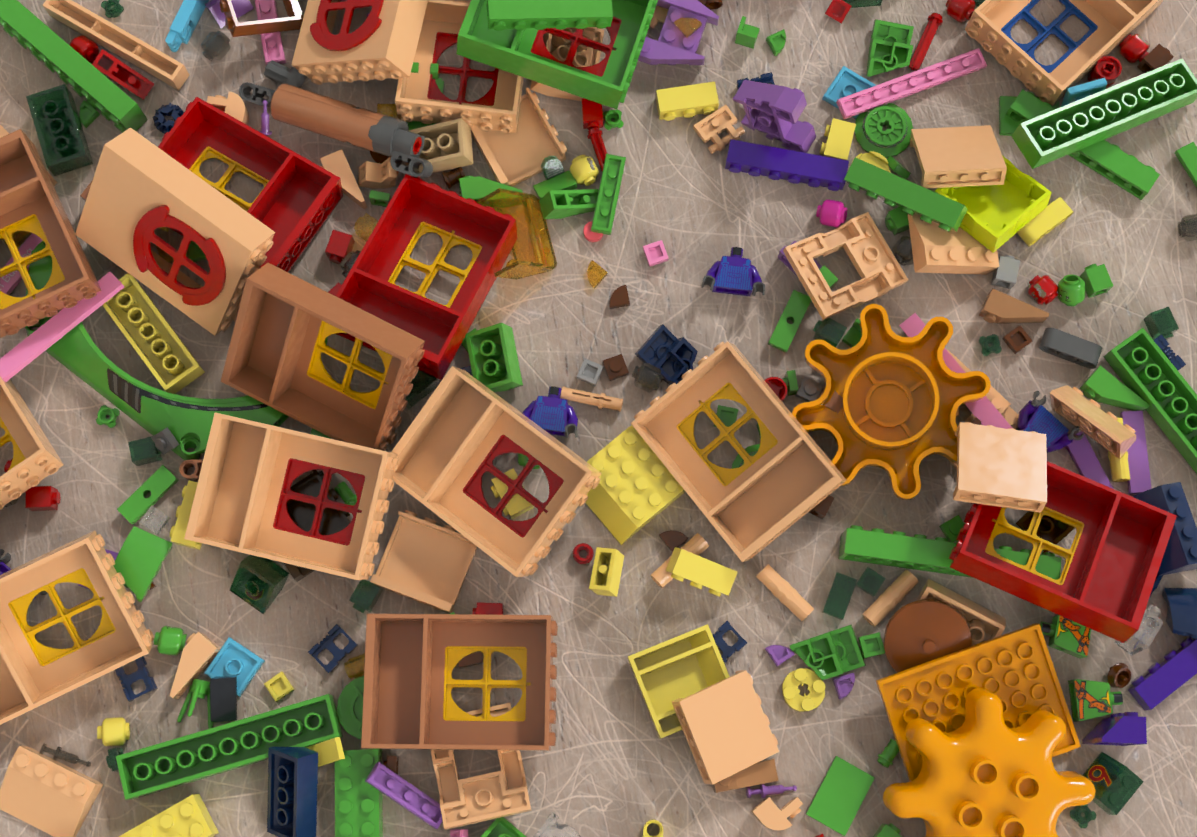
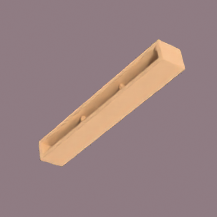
[42,0,189,91]

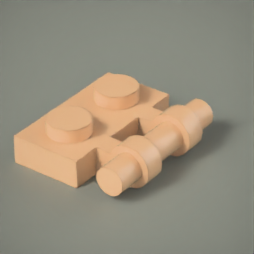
[693,105,745,154]

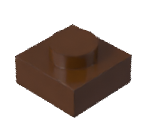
[1002,325,1032,354]
[602,354,629,381]
[383,756,399,775]

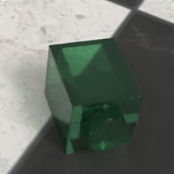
[1144,307,1179,340]
[813,318,847,348]
[128,436,162,466]
[349,580,383,613]

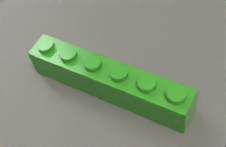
[487,0,613,31]
[844,157,968,232]

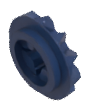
[153,103,184,134]

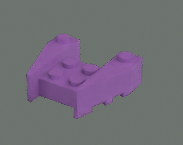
[638,0,719,65]
[733,80,816,153]

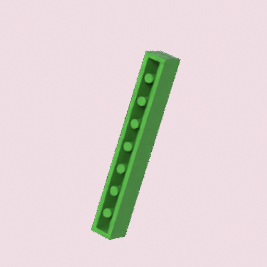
[1006,89,1160,200]

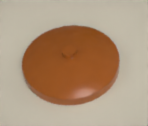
[884,599,972,673]

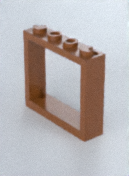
[220,0,304,37]

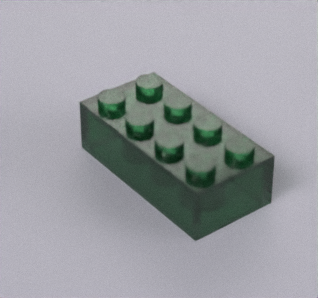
[26,84,93,176]

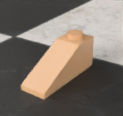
[320,149,368,209]
[170,632,220,699]

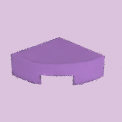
[765,645,795,667]
[833,673,855,699]

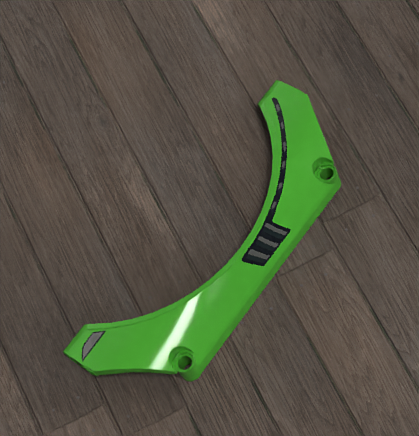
[25,241,289,461]

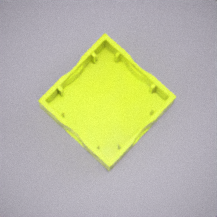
[935,156,1052,253]

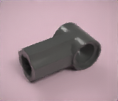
[264,60,307,88]

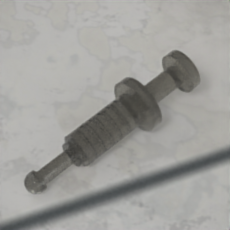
[40,743,91,767]

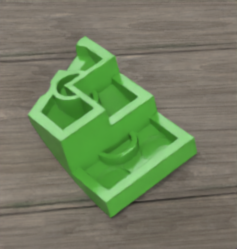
[866,19,914,77]
[113,526,173,602]
[789,624,866,680]

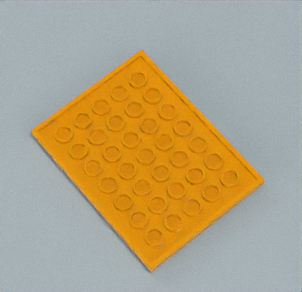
[876,623,1081,781]

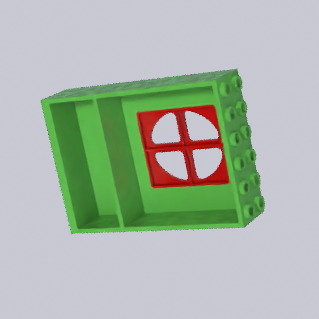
[456,0,658,109]

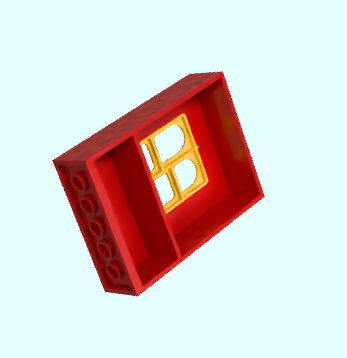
[158,97,343,272]
[334,174,517,380]
[949,461,1177,643]

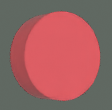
[584,221,604,242]

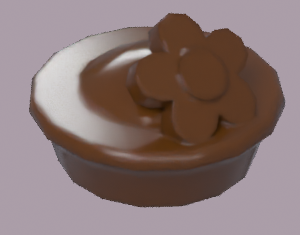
[1107,663,1131,688]

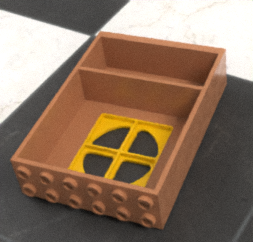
[0,129,101,338]
[221,263,425,451]
[361,614,558,751]

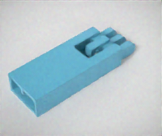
[165,0,209,52]

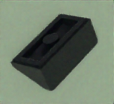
[210,676,237,722]

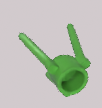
[177,679,213,729]

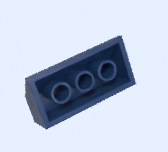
[1133,482,1197,576]
[267,747,318,837]

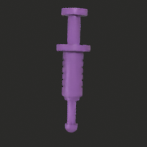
[259,100,272,137]
[746,784,797,798]

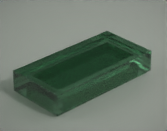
[822,572,857,620]

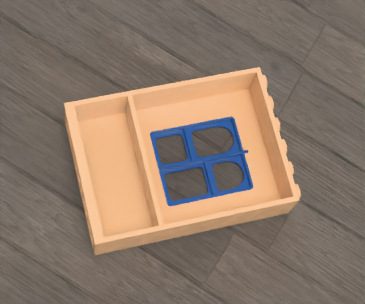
[965,0,1163,107]

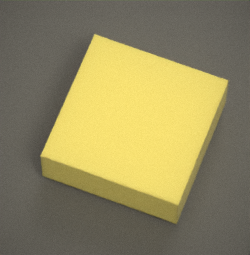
[264,671,295,702]

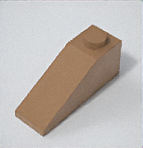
[979,288,1050,324]
[713,759,779,793]

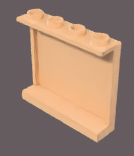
[471,87,567,187]
[909,125,1007,188]
[953,422,1047,513]
[370,510,477,613]
[672,670,779,785]

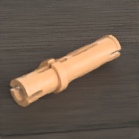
[560,386,623,412]

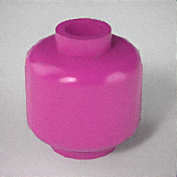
[816,200,848,227]

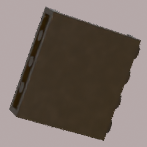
[284,470,351,582]

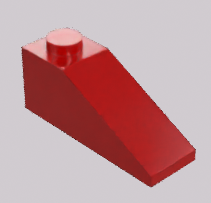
[92,49,154,100]

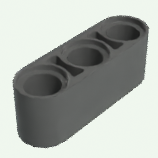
[1039,328,1102,369]

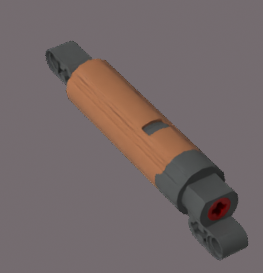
[239,82,433,178]

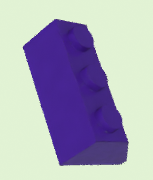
[1082,712,1147,746]

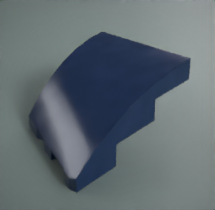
[635,324,698,385]
[1162,588,1197,639]

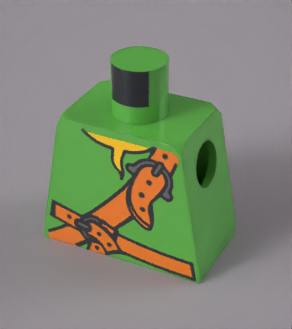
[1040,615,1091,658]
[1068,679,1123,722]

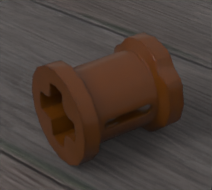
[442,167,465,189]

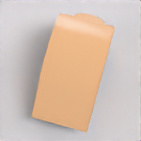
[207,91,249,125]
[358,157,399,189]
[751,797,803,830]

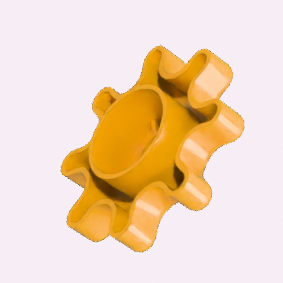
[792,304,991,500]
[883,688,1096,837]

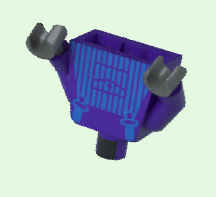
[701,247,765,297]
[522,386,578,438]
[1017,391,1084,453]

